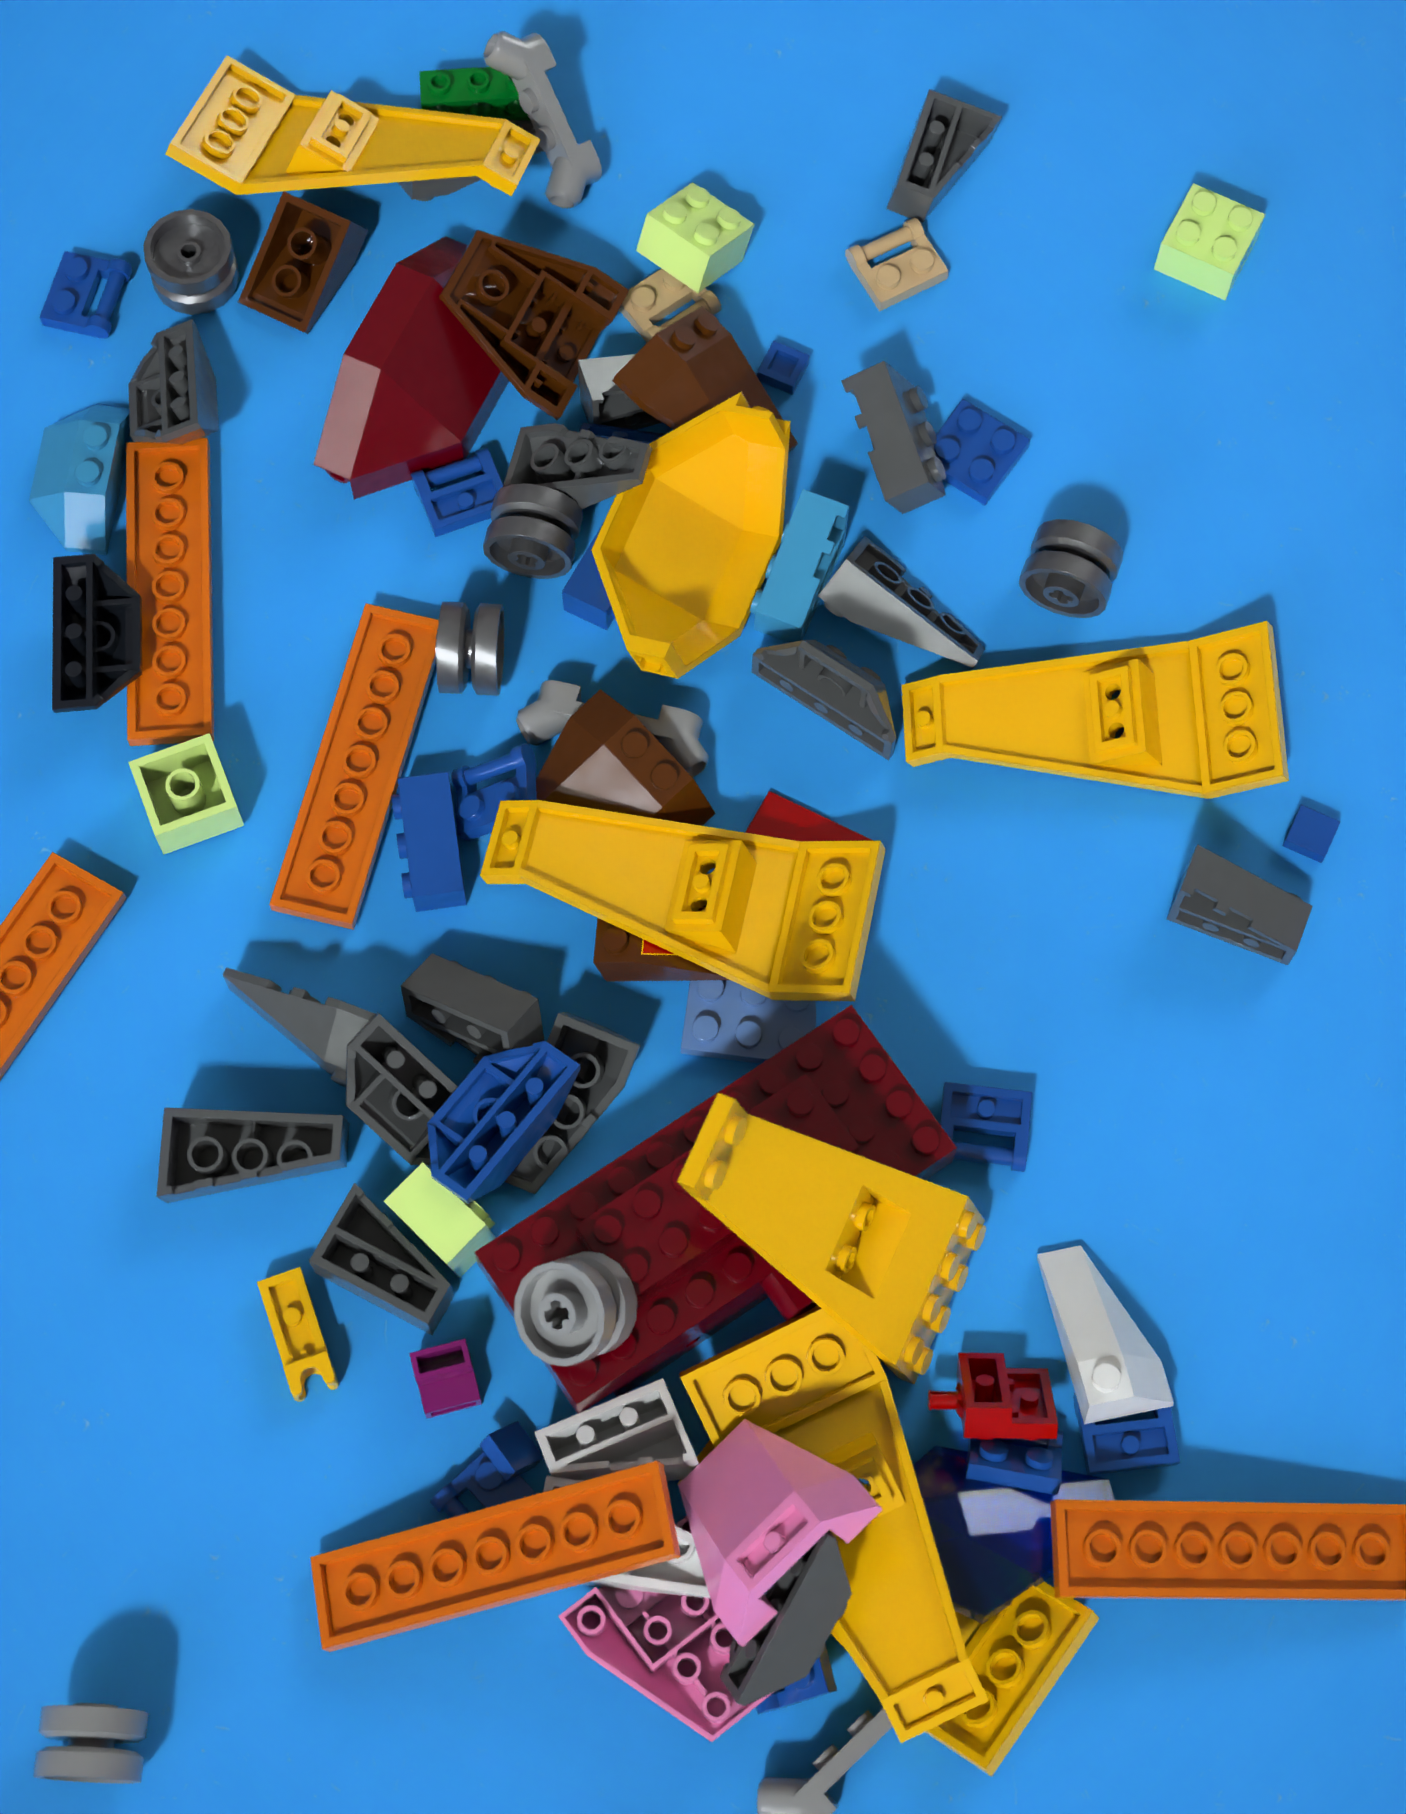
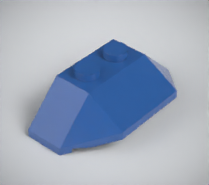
[427,1041,581,1204]

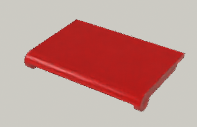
[745,791,874,841]

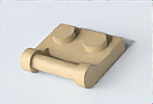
[845,217,949,311]
[619,268,721,342]

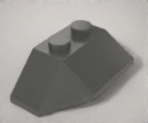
[129,319,219,444]
[752,640,896,761]
[346,1012,458,1165]
[720,1530,852,1706]

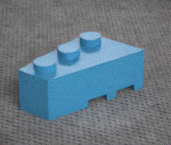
[750,489,849,643]

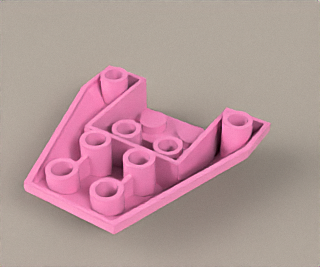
[678,1419,883,1647]
[558,1516,774,1743]

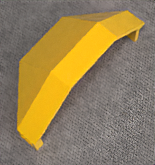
[591,392,791,679]

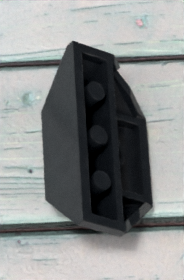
[52,554,142,713]

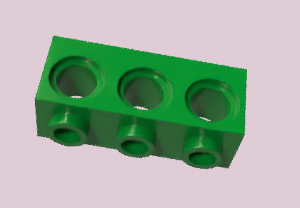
[419,67,530,120]

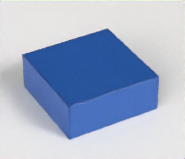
[757,341,810,395]
[1282,805,1340,863]
[479,1421,544,1481]

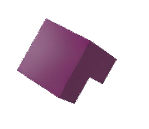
[409,1339,482,1419]

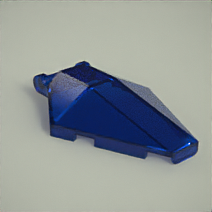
[913,1445,1115,1624]

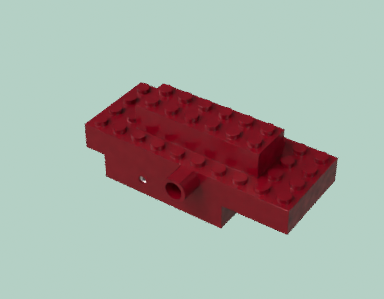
[474,1005,957,1414]

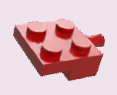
[928,1353,1058,1440]

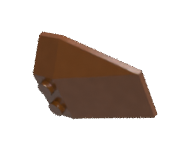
[439,230,629,420]
[612,306,798,452]
[536,689,716,826]

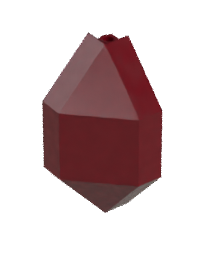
[313,236,509,499]

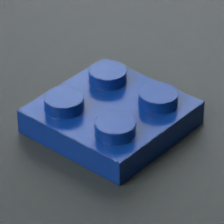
[933,399,1031,506]

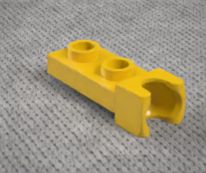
[257,1267,339,1402]

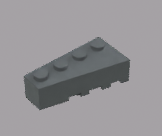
[156,1108,350,1203]

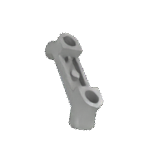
[483,31,602,209]
[516,680,709,777]
[757,1705,893,1814]

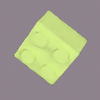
[636,182,755,293]
[1154,183,1266,300]
[128,733,244,855]
[384,1162,496,1278]

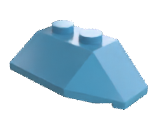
[29,405,131,555]

